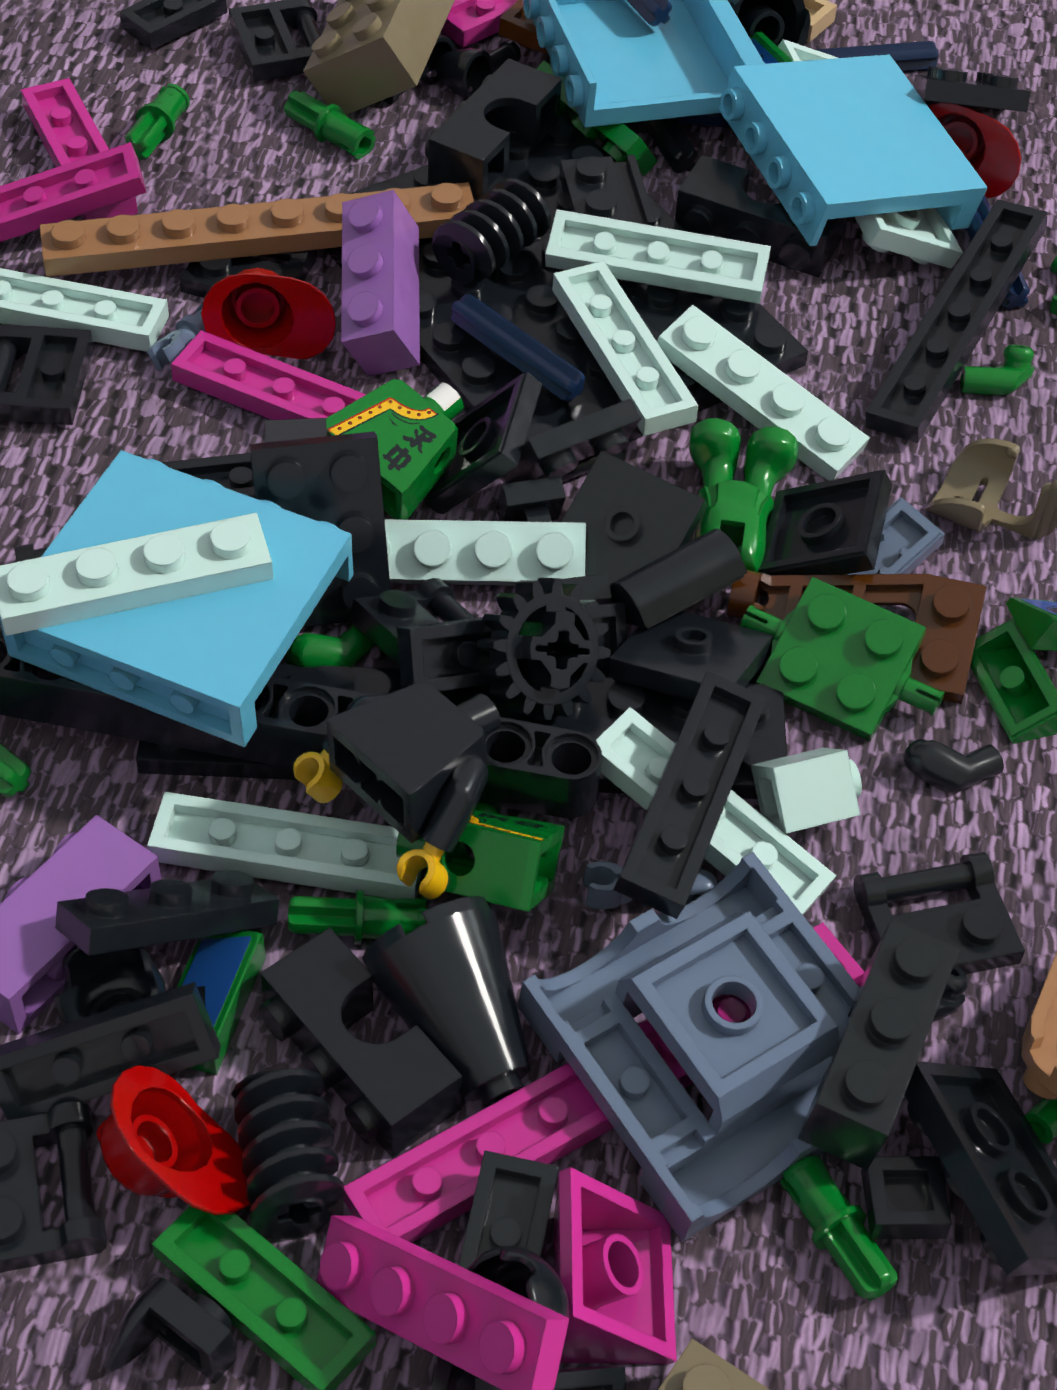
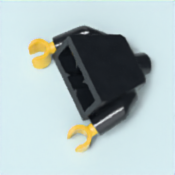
[293,682,501,900]

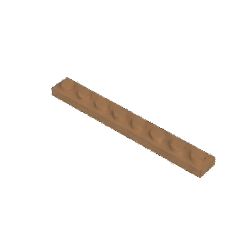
[40,182,474,277]

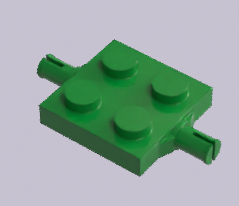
[740,577,945,742]

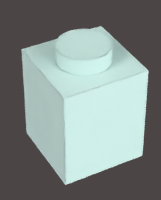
[751,748,862,834]

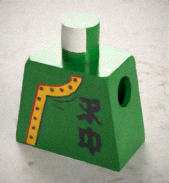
[326,379,464,520]
[396,810,565,912]

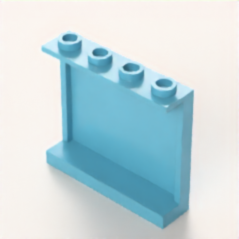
[523,0,765,127]
[718,54,988,246]
[0,450,353,747]

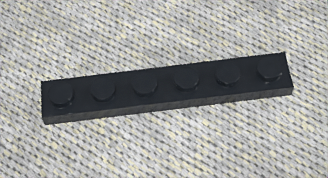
[865,199,1048,443]

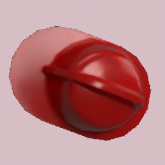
[927,102,1021,198]
[201,268,336,359]
[96,1065,250,1215]

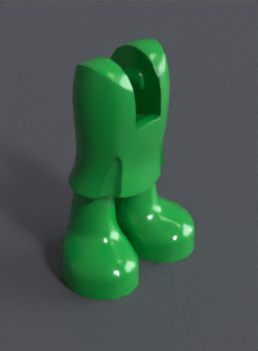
[689,418,798,572]

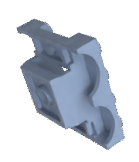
[517,852,907,1242]

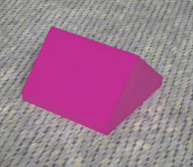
[554,1167,677,1364]

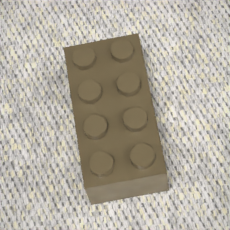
[303,0,455,115]

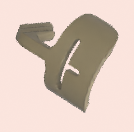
[925,438,1057,538]

